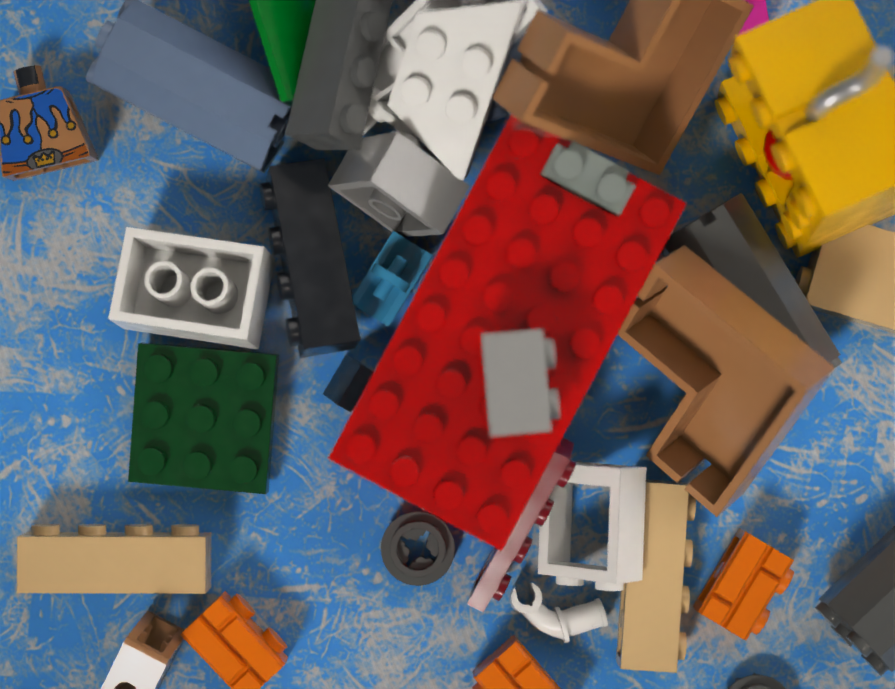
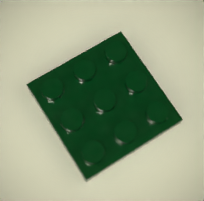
[128,342,279,494]

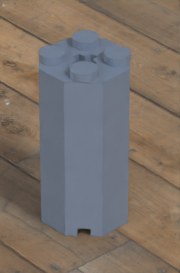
[86,0,293,173]

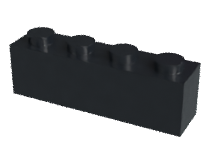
[260,158,361,358]

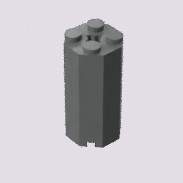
[661,192,842,368]
[815,526,895,676]

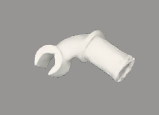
[509,583,608,643]

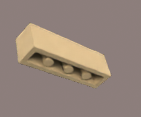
[616,479,696,673]
[17,524,211,594]

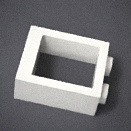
[538,461,646,591]

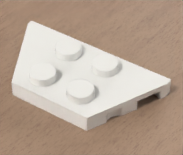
[387,0,526,180]

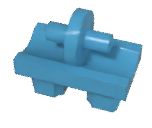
[352,231,433,327]

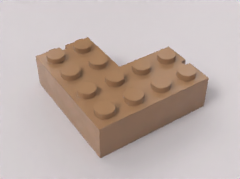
[492,0,754,175]
[617,245,835,517]

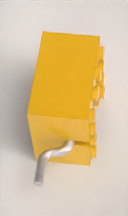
[715,0,895,258]

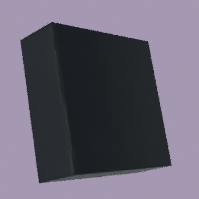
[323,354,374,412]

